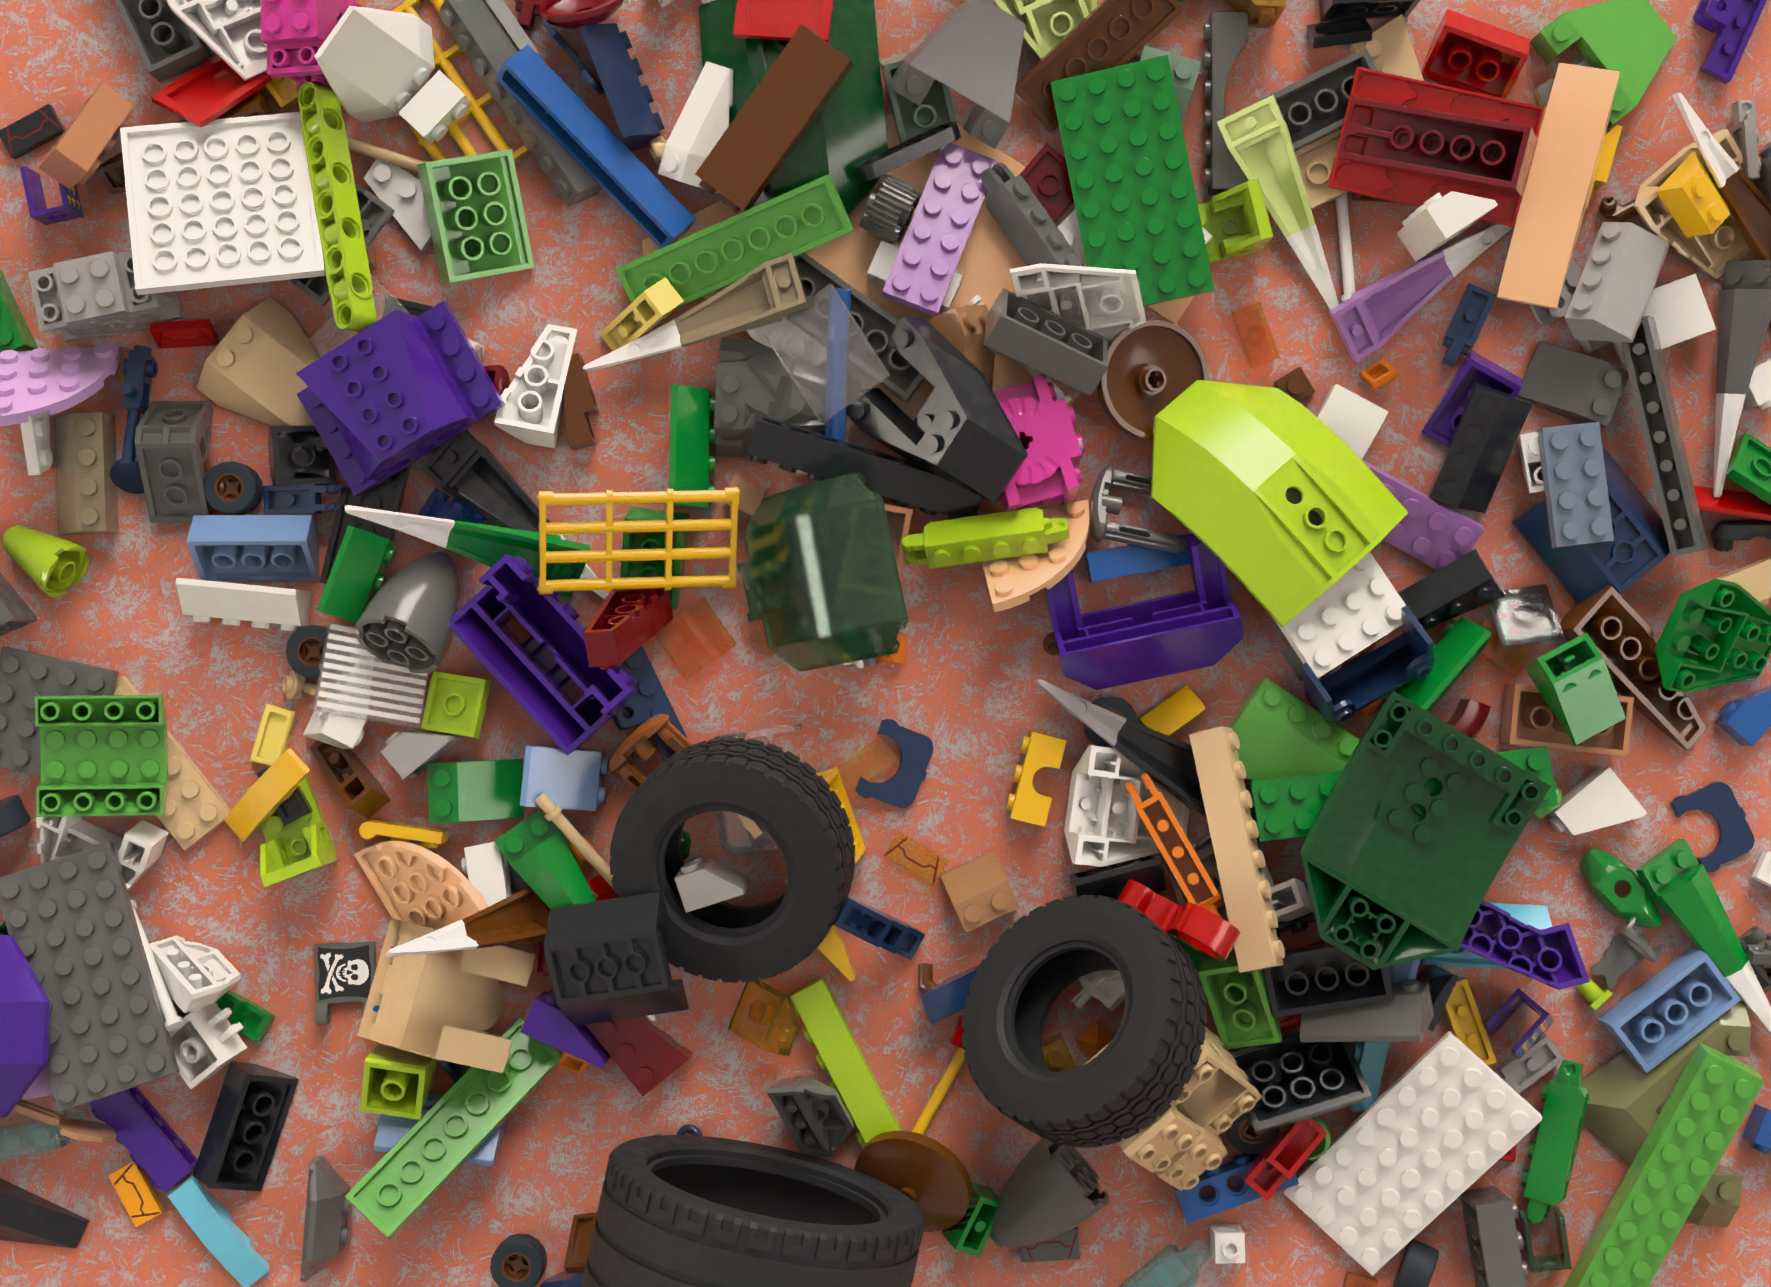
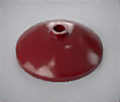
[539,0,624,29]

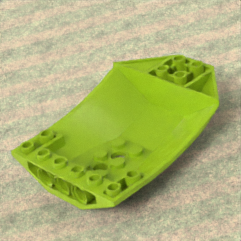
[1151,380,1408,627]

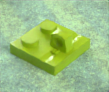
[421,671,491,739]

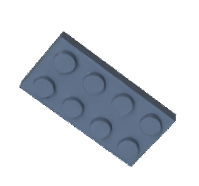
[1537,422,1614,548]

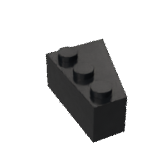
[1398,549,1505,630]

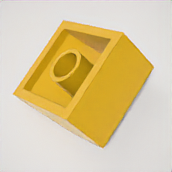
[1656,152,1730,237]

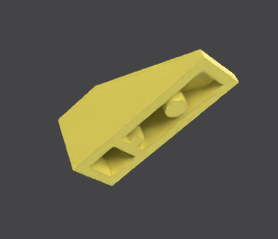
[599,277,684,351]

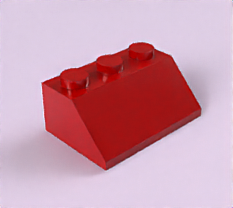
[1421,9,1530,99]

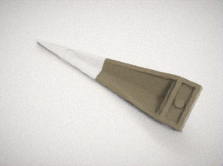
[583,253,809,372]

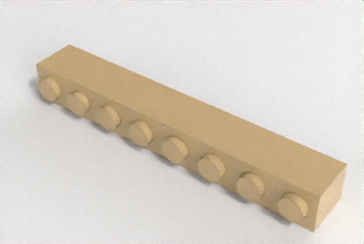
[1189,726,1285,973]

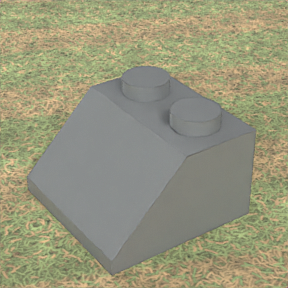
[380,731,461,779]
[674,856,750,913]

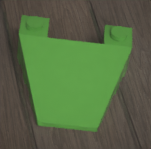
[1530,0,1677,129]

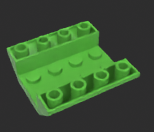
[35,695,168,817]

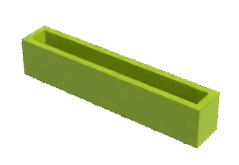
[788,976,902,1149]

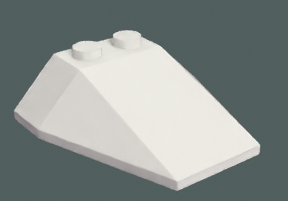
[166,0,267,81]
[314,6,435,123]
[1010,263,1146,340]
[1064,745,1190,867]

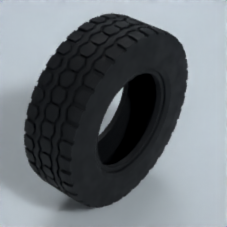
[610,737,855,983]
[962,895,1207,1148]

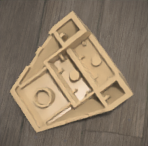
[1634,129,1750,279]
[196,297,320,426]

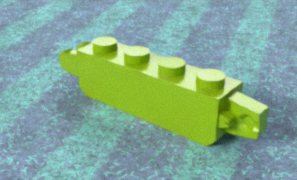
[901,507,1069,569]

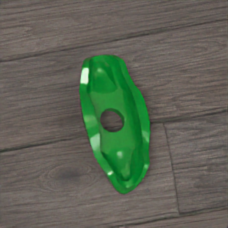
[1580,848,1662,928]

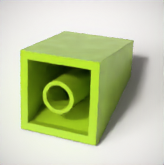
[360,1044,437,1120]

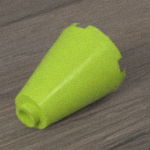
[2,525,89,598]

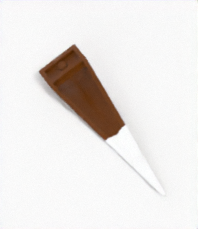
[1672,93,1771,260]
[385,886,550,958]

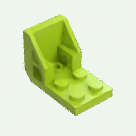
[1198,178,1273,264]
[246,774,337,887]

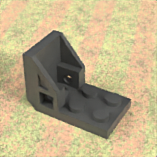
[135,401,213,523]

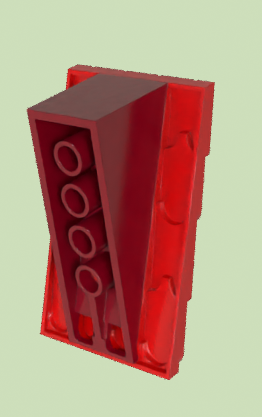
[1328,67,1545,228]

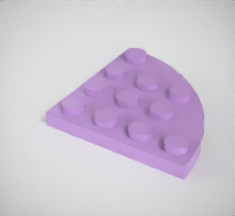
[0,344,121,427]

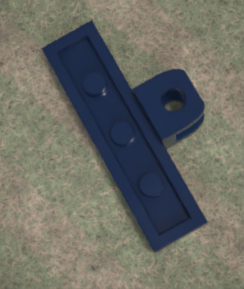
[612,646,687,761]

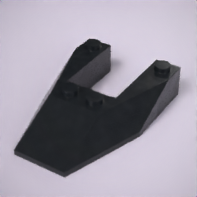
[846,317,1028,502]

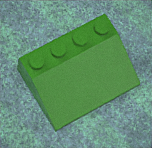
[417,149,535,283]
[1229,678,1360,782]

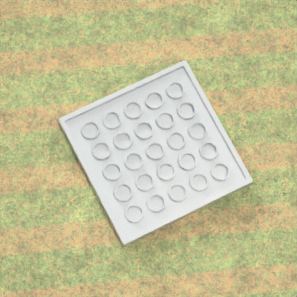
[120,112,326,295]

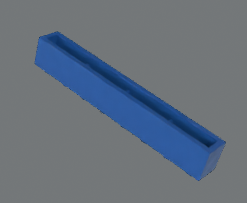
[496,44,696,248]

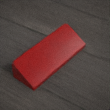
[1694,485,1771,521]

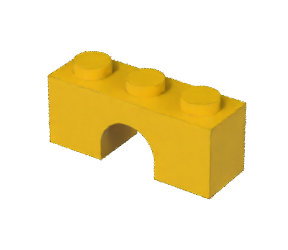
[1005,731,1067,827]

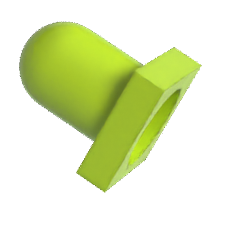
[1577,978,1613,1011]

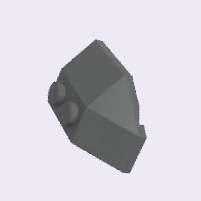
[767,1076,854,1157]
[300,1156,353,1282]

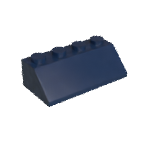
[579,23,665,152]

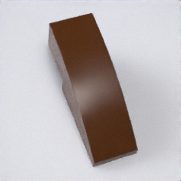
[564,353,599,451]

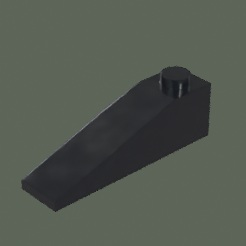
[0,1178,90,1249]

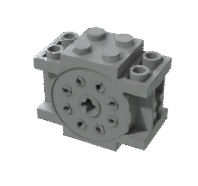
[28,250,183,343]

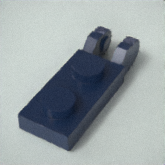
[263,483,342,515]

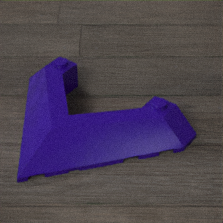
[1459,901,1590,990]

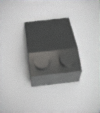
[1517,342,1629,429]

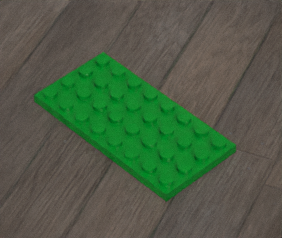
[1050,55,1215,307]

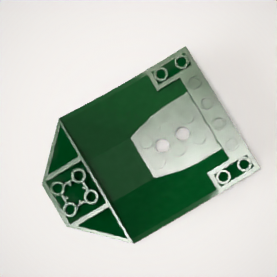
[698,0,888,217]
[1300,690,1551,970]

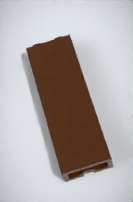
[695,24,854,213]

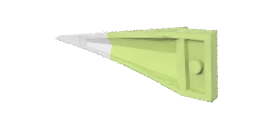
[1217,95,1339,310]

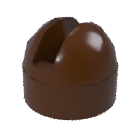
[1043,632,1058,656]

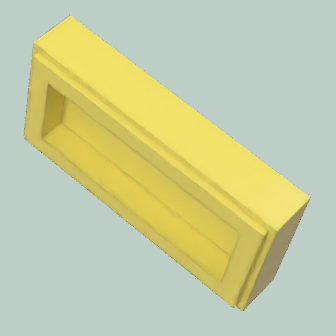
[250,704,297,766]

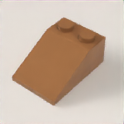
[927,304,995,389]

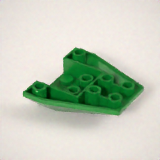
[1655,579,1771,693]

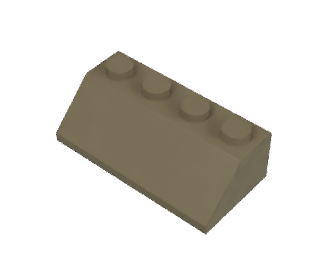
[54,412,119,536]

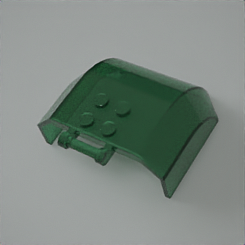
[736,473,908,672]

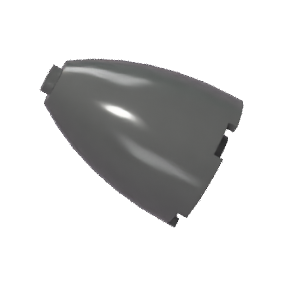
[355,552,458,673]
[990,1138,1109,1249]

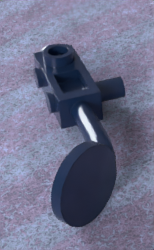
[110,346,158,494]

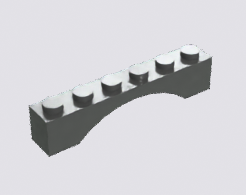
[1203,12,1248,195]

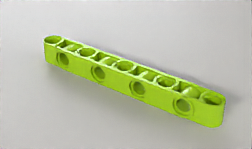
[298,82,377,333]

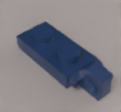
[1441,283,1496,367]

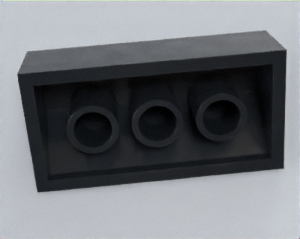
[1429,382,1533,513]
[1264,943,1395,1018]
[193,1061,299,1192]

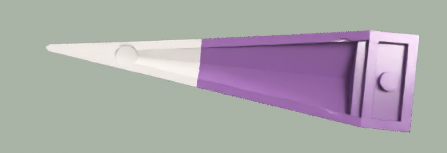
[1329,224,1513,363]

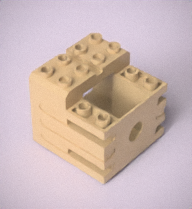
[1084,1026,1262,1191]

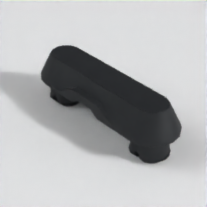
[1710,520,1771,552]

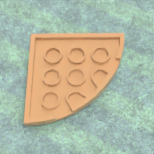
[982,500,1090,613]
[354,841,488,930]

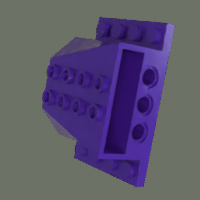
[296,301,505,497]

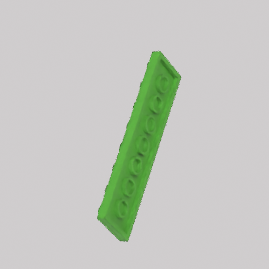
[615,174,854,307]
[345,1018,563,1240]

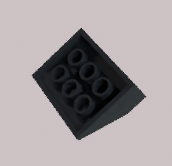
[1231,1032,1372,1134]

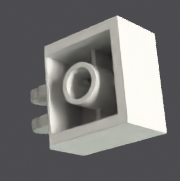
[168,1003,247,1089]

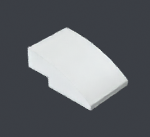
[1612,273,1716,365]
[1315,384,1388,460]

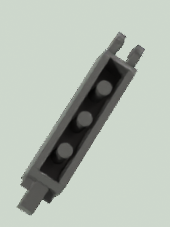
[980,162,1085,267]

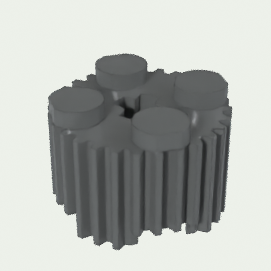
[859,174,922,242]

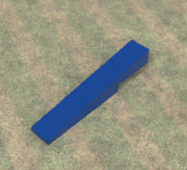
[1084,533,1193,583]

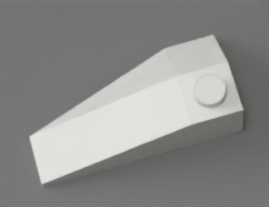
[658,61,733,194]
[494,324,577,449]
[303,643,374,749]

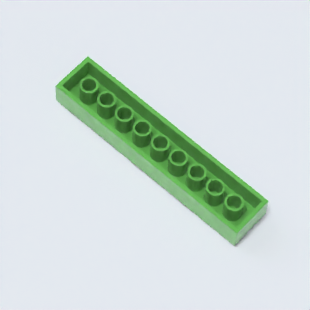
[1563,1042,1765,1287]

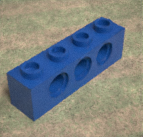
[1172,1153,1299,1224]

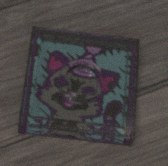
[1488,584,1563,648]

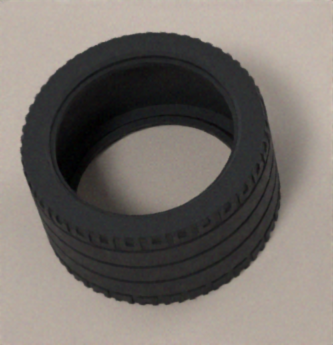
[581,1135,925,1287]

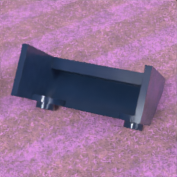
[1301,605,1434,724]

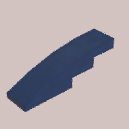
[833,897,925,960]

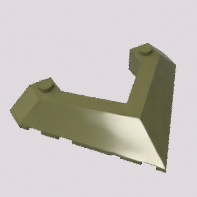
[1581,993,1751,1227]

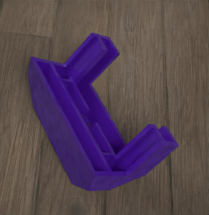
[1044,534,1243,690]
[449,554,638,756]

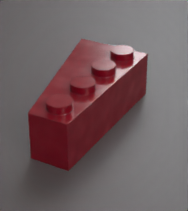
[583,588,674,670]
[586,1016,692,1096]

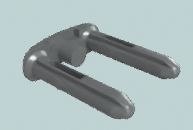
[1089,465,1187,554]

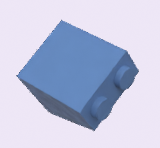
[520,744,610,811]

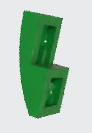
[215,990,276,1042]

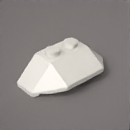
[149,936,241,1013]

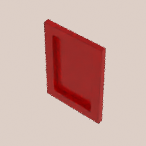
[733,0,834,43]
[151,54,272,128]

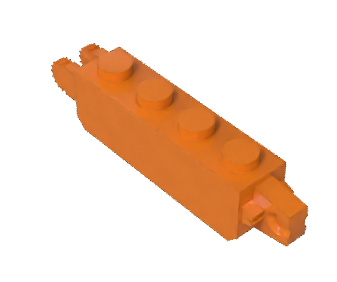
[1125,773,1223,918]

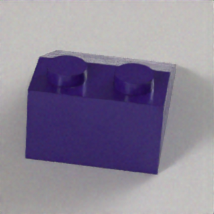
[1421,350,1522,447]
[521,989,611,1069]

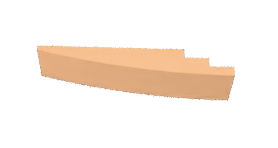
[1497,63,1620,310]

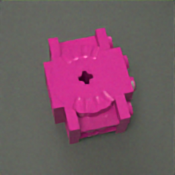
[261,0,361,92]
[994,374,1085,511]

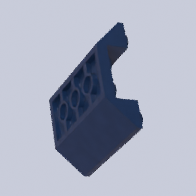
[1512,448,1670,603]

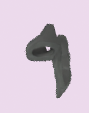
[1590,917,1667,989]

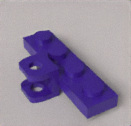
[1693,0,1767,84]

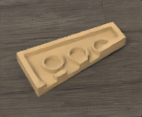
[1350,14,1424,81]

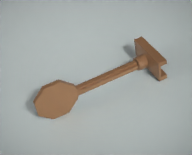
[12,1099,117,1143]

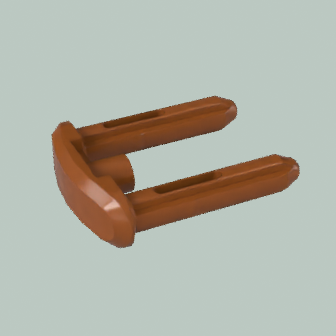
[608,713,693,791]

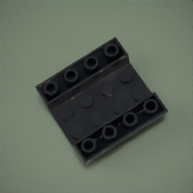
[544,890,689,1026]

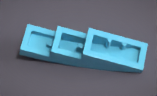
[168,1176,270,1287]

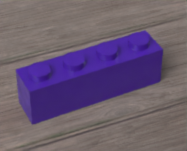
[89,1087,198,1193]

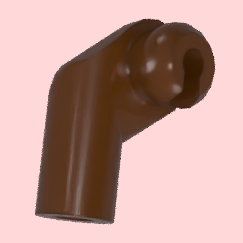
[1599,196,1638,222]
[918,963,937,992]

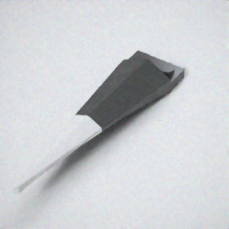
[1713,260,1771,498]

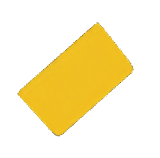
[1139,685,1206,736]

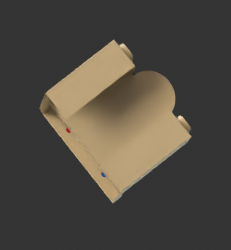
[357,918,536,1073]

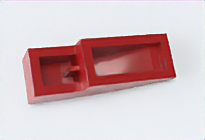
[1240,1118,1328,1201]

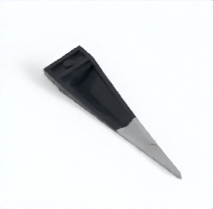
[1034,679,1206,817]

